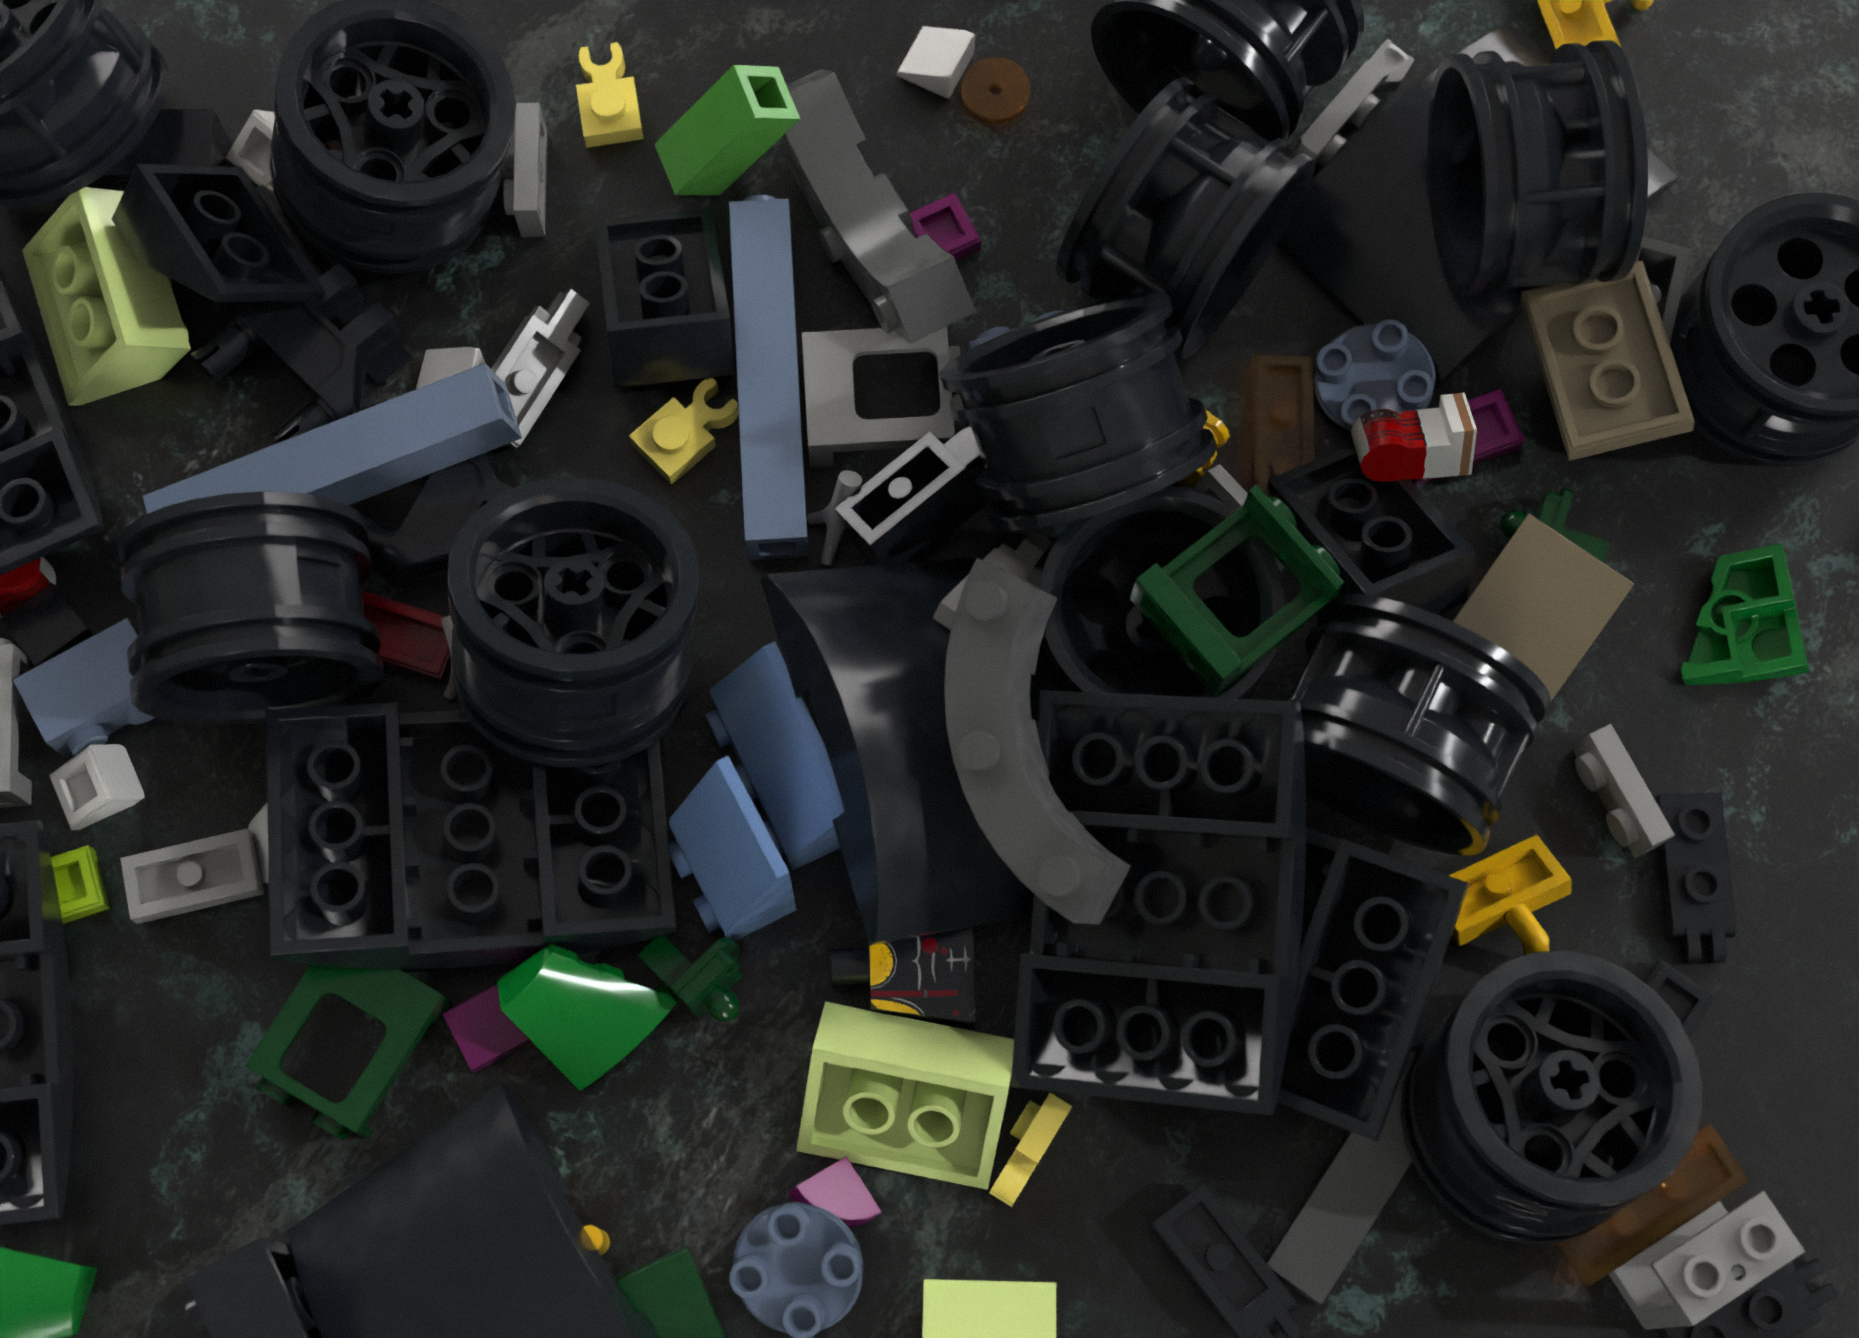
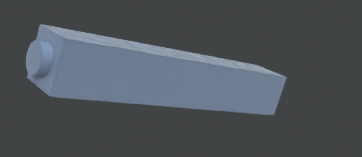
[729,195,809,560]
[143,363,522,514]

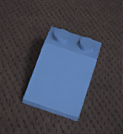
[667,756,797,941]

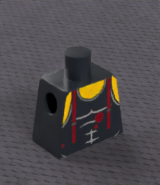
[831,926,976,1030]

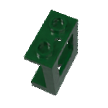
[1130,485,1344,696]
[245,965,454,1141]

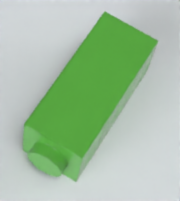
[655,65,800,195]

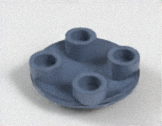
[1314,319,1435,432]
[730,1202,864,1338]

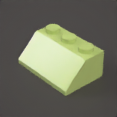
[22,187,191,406]
[796,1002,1014,1190]

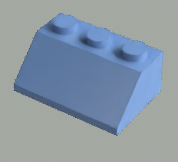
[705,641,845,871]

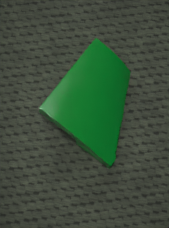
[1681,543,1810,685]
[497,944,677,1091]
[0,1247,98,1338]

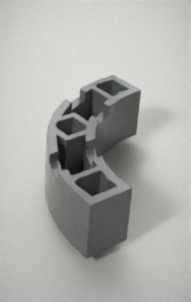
[771,69,976,344]
[944,558,1131,925]

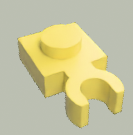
[576,42,644,148]
[629,377,739,485]
[989,1093,1073,1207]

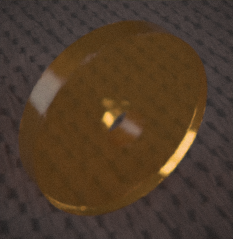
[961,57,1030,124]

